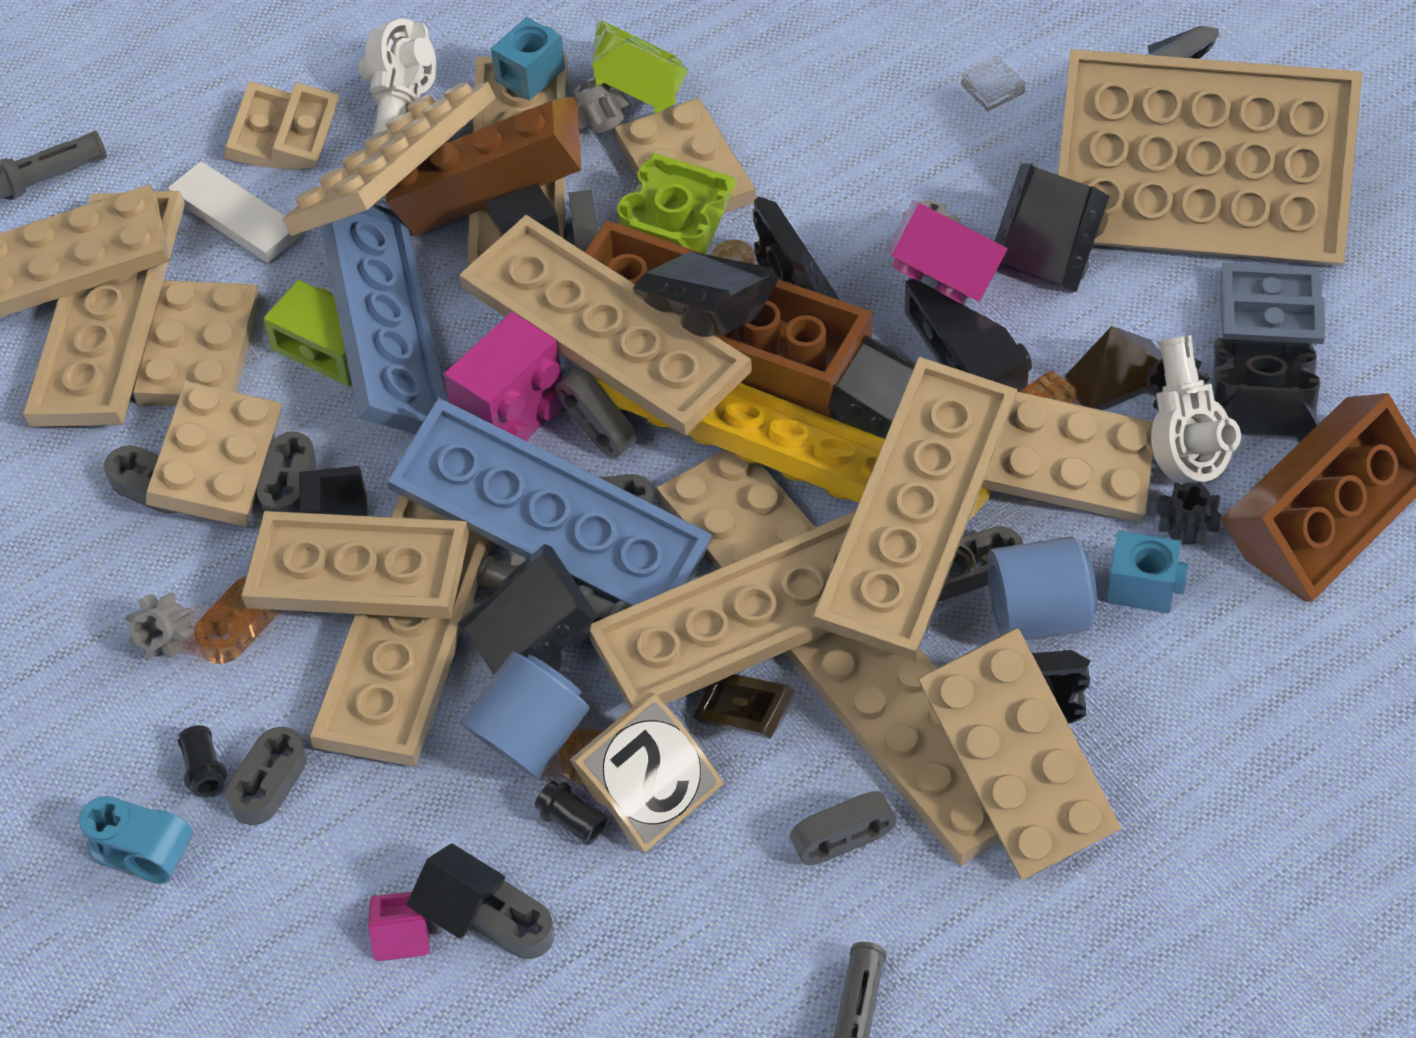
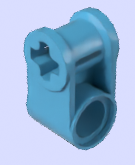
[79,796,193,884]

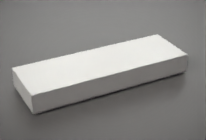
[168,161,301,264]

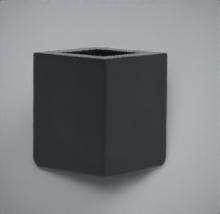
[486,183,560,237]
[299,466,368,516]
[406,843,506,938]

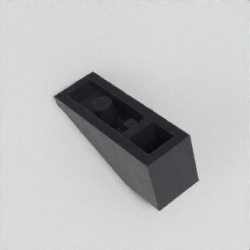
[904,278,1032,393]

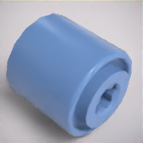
[987,536,1097,641]
[460,652,589,780]

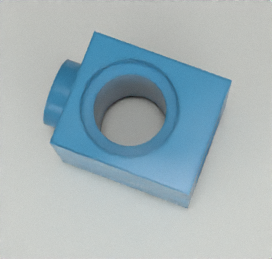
[491,17,565,100]
[1106,531,1188,613]

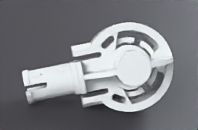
[359,18,437,136]
[1151,335,1241,483]

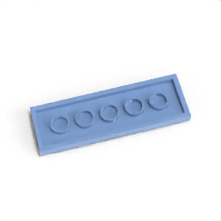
[320,204,448,435]
[387,398,712,606]

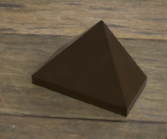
[1064,326,1163,411]
[693,674,794,739]

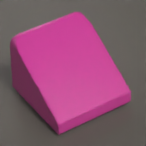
[368,891,430,961]

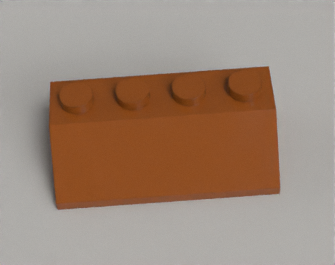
[386,97,581,236]
[1221,393,1416,602]

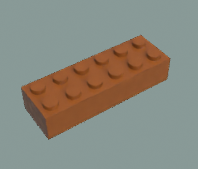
[585,220,872,418]

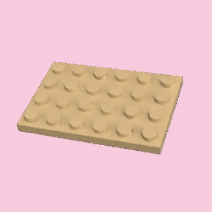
[1058,49,1363,266]

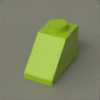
[263,280,352,387]

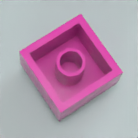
[886,200,1008,305]
[444,312,563,442]

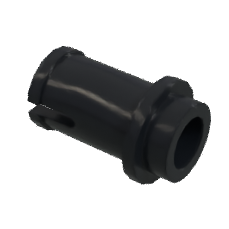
[177,725,227,797]
[535,781,608,846]

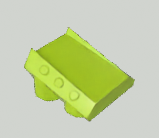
[592,20,688,114]
[617,153,737,254]

